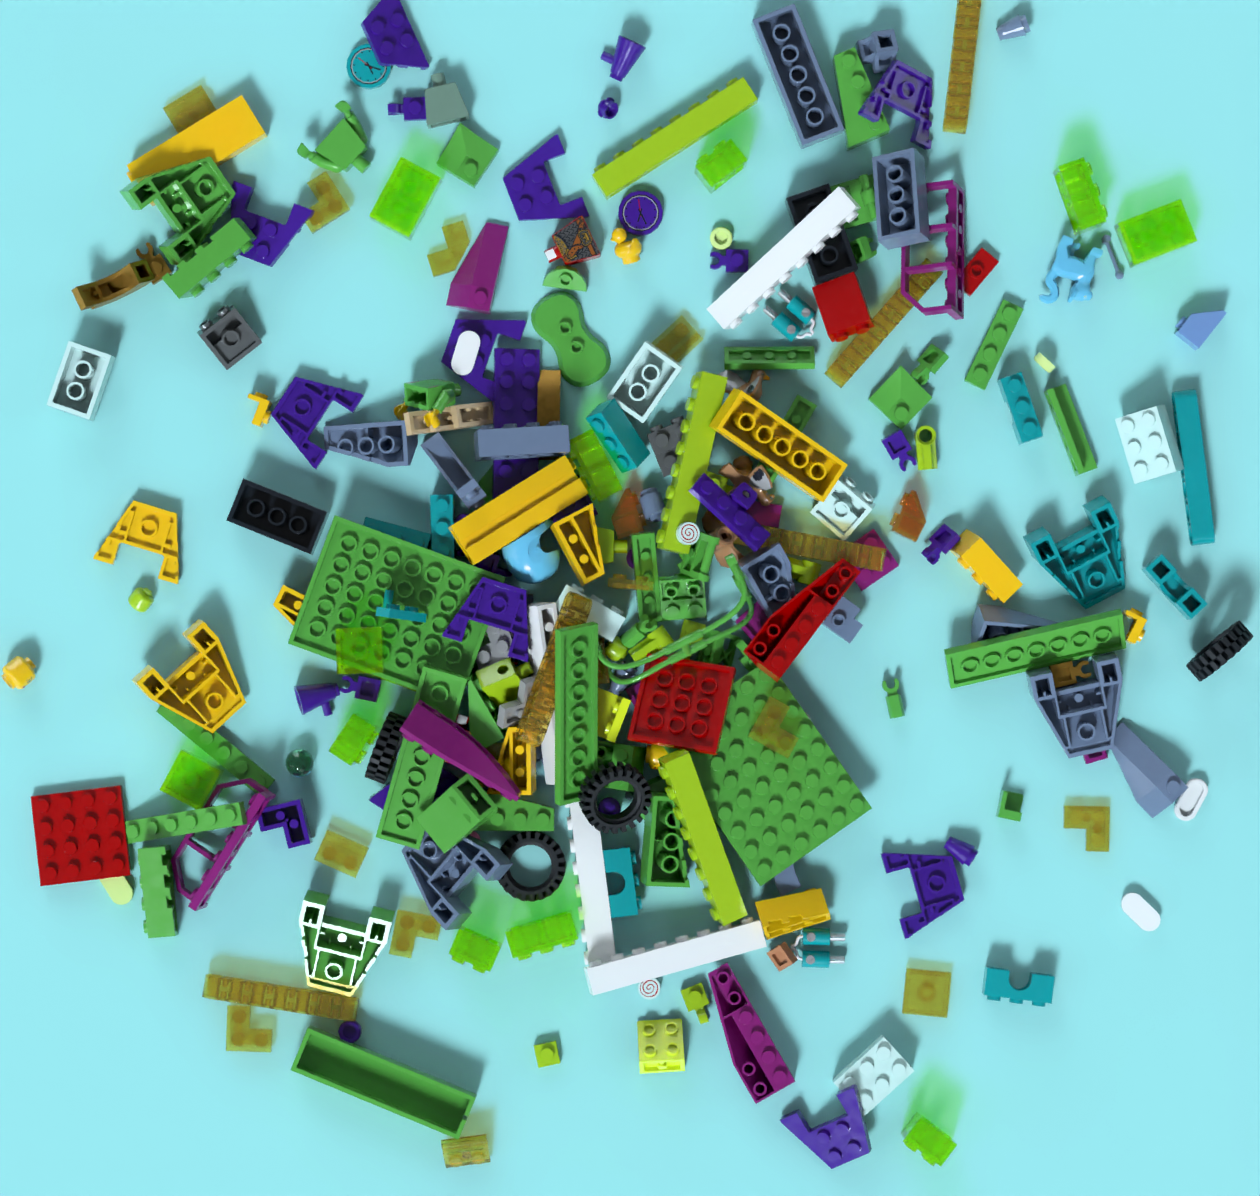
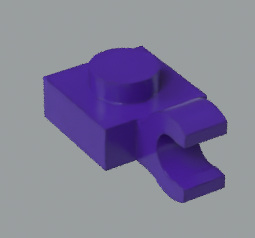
[388,97,426,121]
[921,523,961,565]

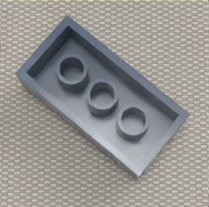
[872,148,930,250]
[473,421,570,461]

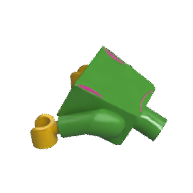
[394,379,461,428]

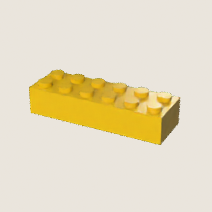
[709,388,848,502]

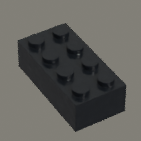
[785,183,858,286]
[226,478,330,555]

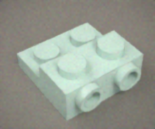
[810,476,875,541]

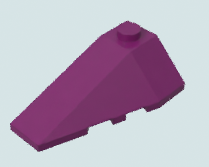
[446,222,509,315]

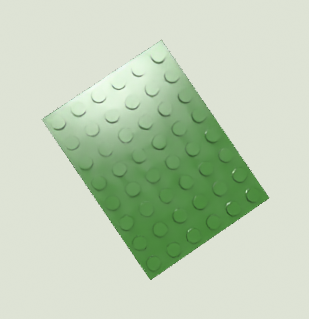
[288,515,506,690]
[663,667,872,886]

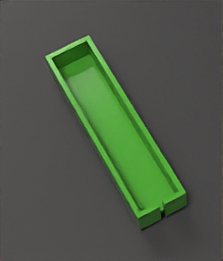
[291,1025,477,1140]

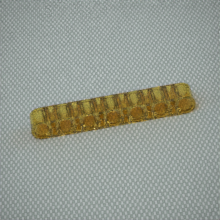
[943,0,981,134]
[824,258,944,388]
[733,525,887,572]
[515,591,592,747]
[202,974,359,1021]

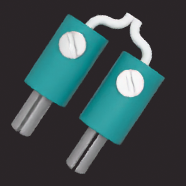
[763,289,817,342]
[791,928,846,968]

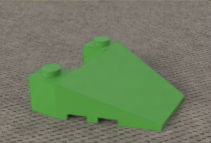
[119,156,236,265]
[299,890,396,997]

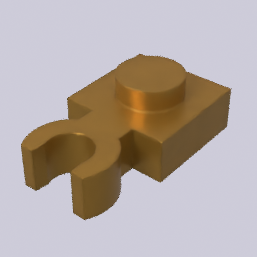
[136,242,172,285]
[1049,661,1091,688]

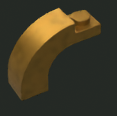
[71,259,155,310]

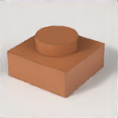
[767,941,798,972]

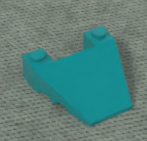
[1023,495,1125,609]

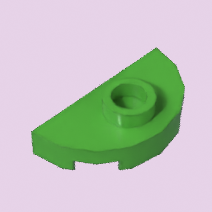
[542,265,587,292]

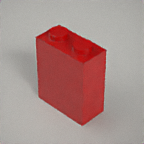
[812,272,874,342]

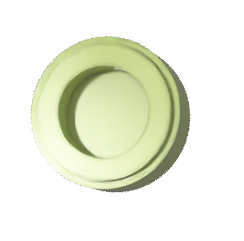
[710,227,732,250]
[1034,352,1055,373]

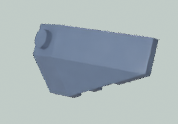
[324,420,418,467]
[737,543,795,618]

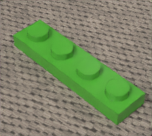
[964,299,1023,390]
[724,346,815,370]
[756,394,817,484]
[631,532,662,622]

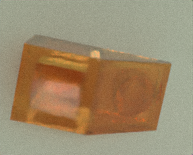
[611,488,647,540]
[889,490,926,543]

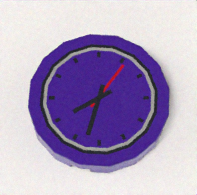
[618,191,663,236]

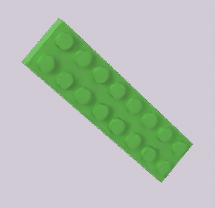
[944,609,1126,689]
[555,622,598,806]
[376,664,468,850]

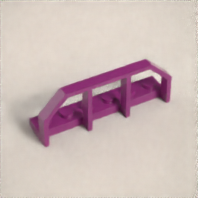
[901,180,965,320]
[171,778,276,911]

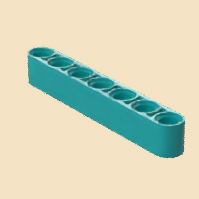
[1172,389,1215,546]

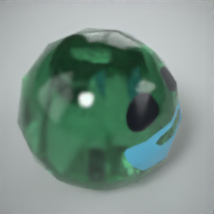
[285,749,314,777]

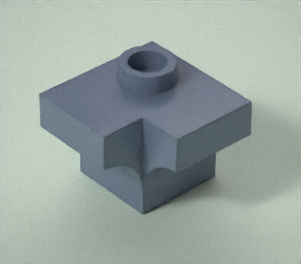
[856,29,899,74]
[822,596,863,643]

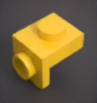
[247,391,272,428]
[1122,608,1147,644]

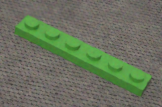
[156,705,275,794]
[125,801,247,844]

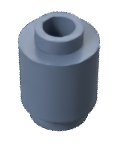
[639,487,665,523]

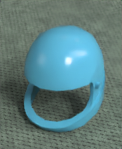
[502,519,560,584]

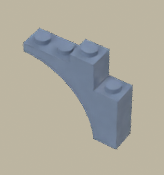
[420,432,487,510]

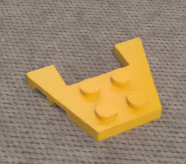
[93,500,179,584]

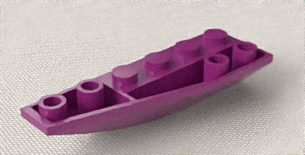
[399,699,521,801]
[708,963,795,1104]

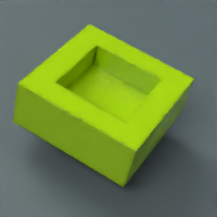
[534,1040,561,1068]

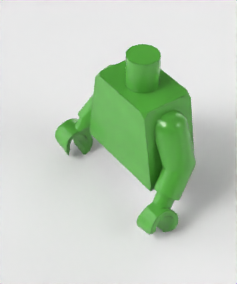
[297,100,371,174]

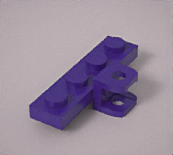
[688,473,771,552]

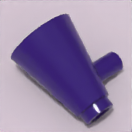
[601,35,646,82]
[294,683,340,716]

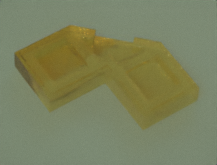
[427,220,470,277]

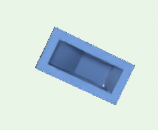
[1174,310,1226,350]

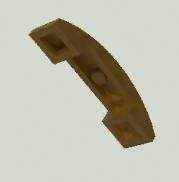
[537,370,561,460]

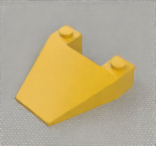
[132,619,246,733]

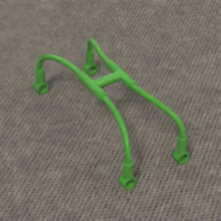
[598,553,754,685]

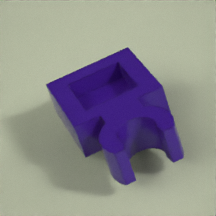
[710,249,749,273]
[881,429,916,472]
[340,676,382,702]

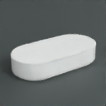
[451,331,481,376]
[1174,778,1208,821]
[1121,892,1161,931]

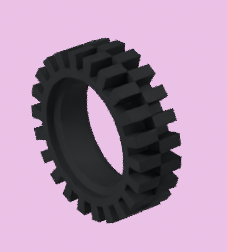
[1186,620,1253,682]
[365,711,407,784]
[578,761,652,834]
[498,831,566,902]

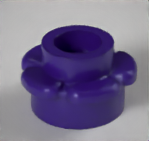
[598,97,618,119]

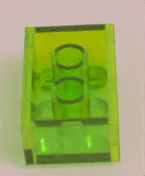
[369,157,442,241]
[1053,157,1108,236]
[1114,199,1197,268]
[569,429,623,504]
[505,910,579,961]

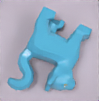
[1039,235,1103,304]

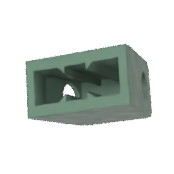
[425,72,470,129]

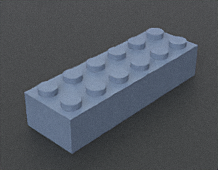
[751,4,844,149]

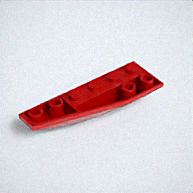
[743,558,861,682]

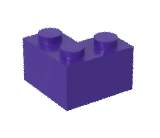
[258,798,313,849]

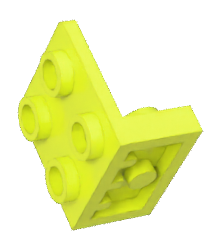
[598,688,631,743]
[637,1018,685,1074]

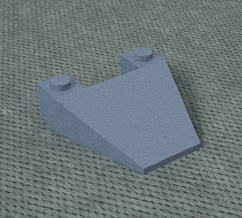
[1025,652,1123,758]
[402,831,513,930]

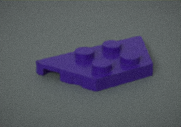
[361,0,429,70]

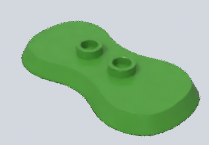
[531,291,611,387]

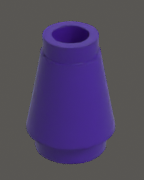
[943,836,979,866]

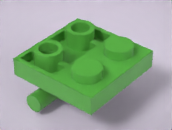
[830,174,876,230]
[659,573,707,621]

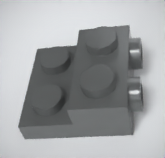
[197,305,262,370]
[647,416,684,477]

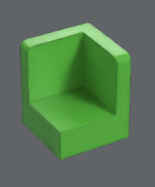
[996,790,1023,822]

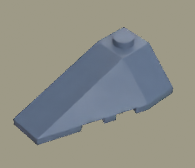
[971,604,1058,643]
[1111,722,1189,818]

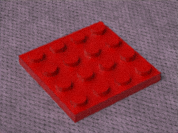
[627,653,736,755]
[31,785,132,886]

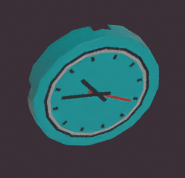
[346,44,392,89]

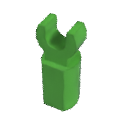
[620,614,658,649]
[882,678,905,719]

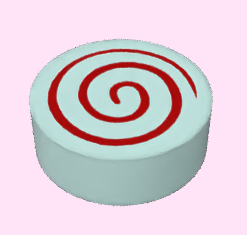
[676,522,700,545]
[638,978,660,999]

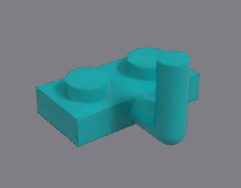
[376,590,427,623]

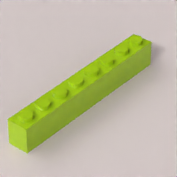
[592,77,758,200]
[656,371,728,554]
[658,749,748,926]

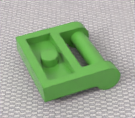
[680,531,720,582]

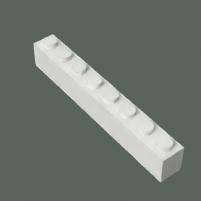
[707,187,861,330]
[527,602,559,785]
[565,800,616,965]
[583,917,767,996]

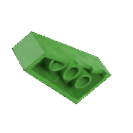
[832,47,890,151]
[162,218,257,299]
[474,789,555,831]
[640,792,690,888]
[138,845,178,938]

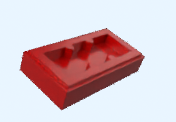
[964,248,999,297]

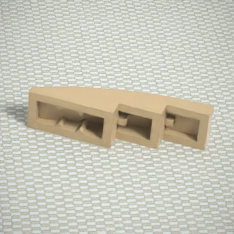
[403,401,493,436]

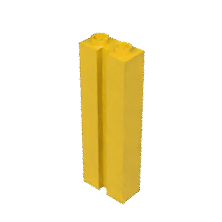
[126,95,268,206]
[448,455,589,565]

